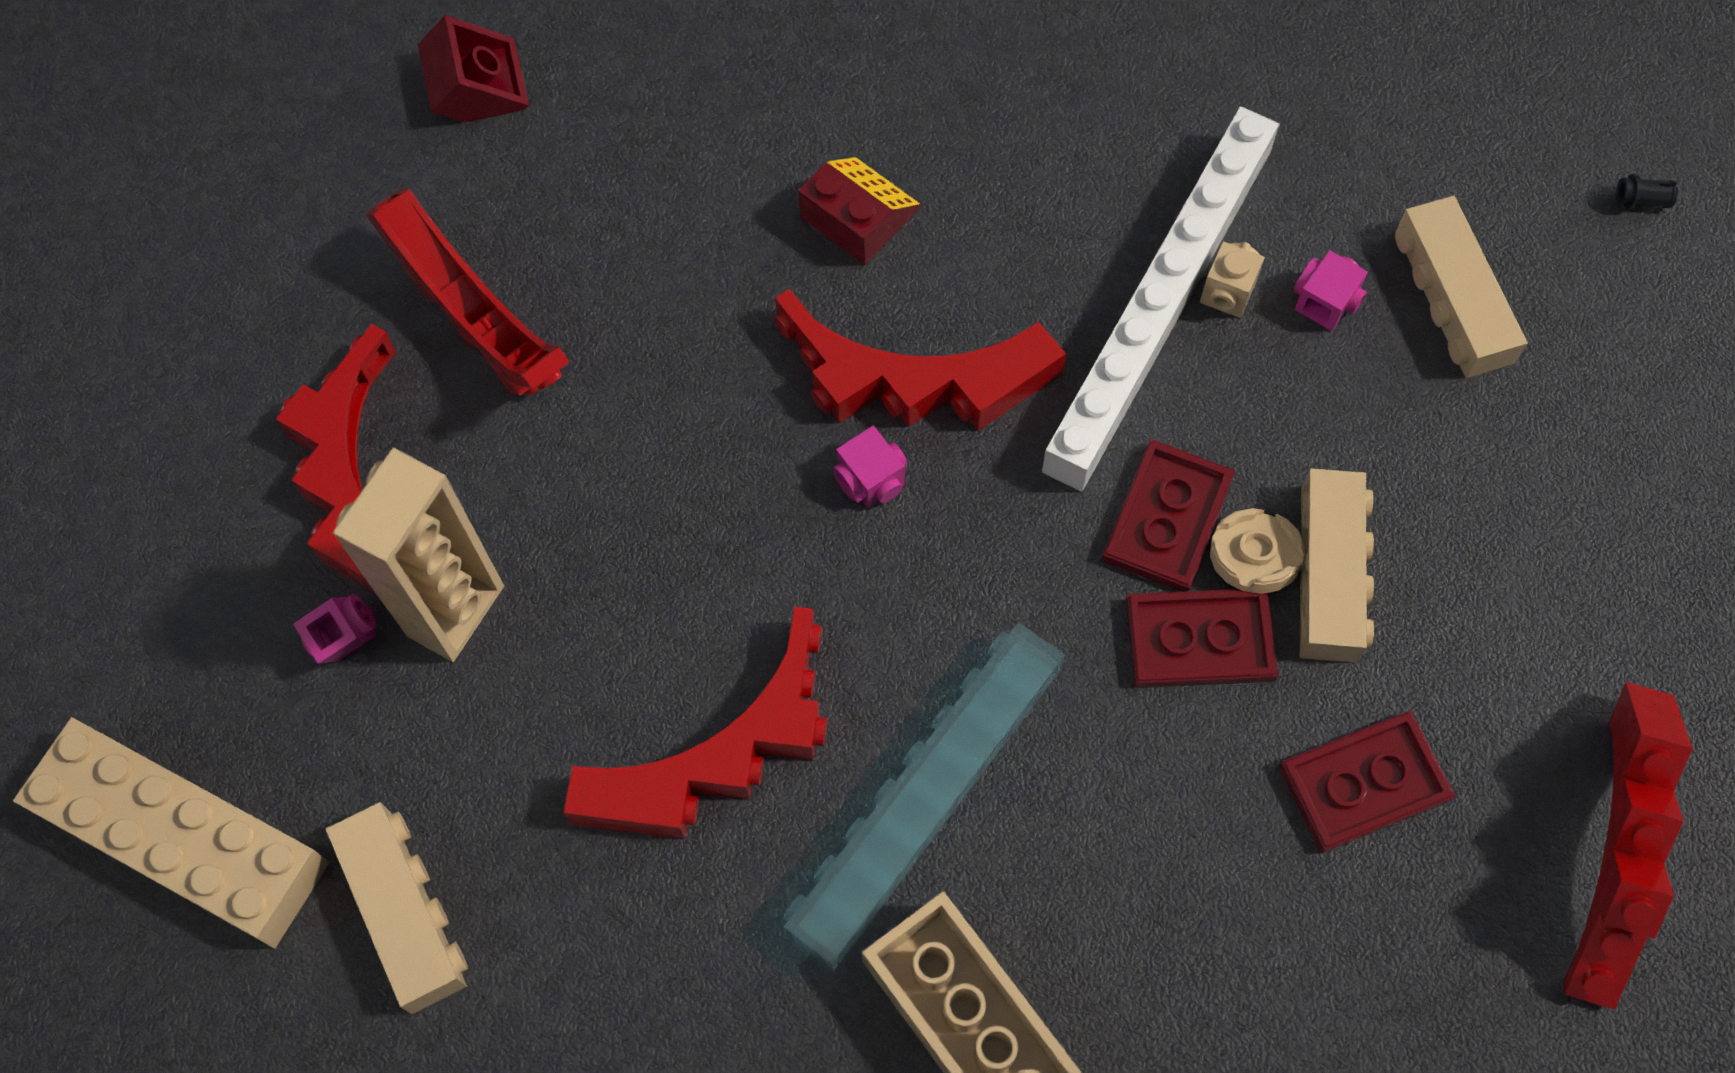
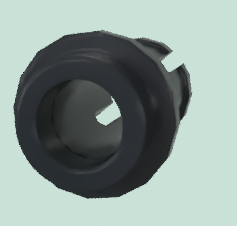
[1616,174,1678,209]

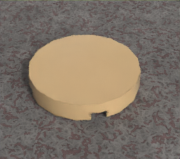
[1210,508,1305,594]

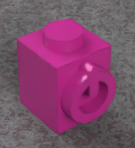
[1293,250,1368,331]
[832,425,907,508]
[293,594,377,664]

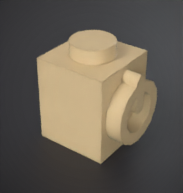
[1200,241,1265,318]

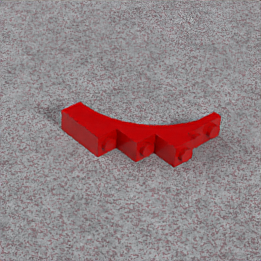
[365,189,570,396]
[774,289,1066,431]
[276,324,396,595]
[564,606,827,839]
[1563,682,1693,1009]

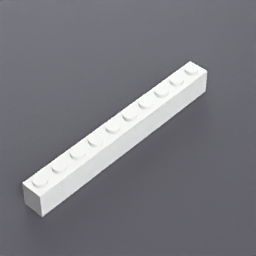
[1042,106,1279,492]

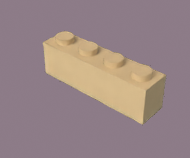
[1395,196,1528,378]
[1300,468,1374,663]
[326,802,468,1014]

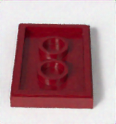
[1101,439,1236,592]
[1126,589,1278,688]
[1279,710,1456,854]

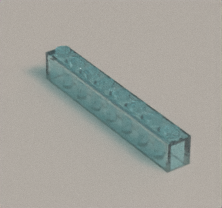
[783,622,1065,972]

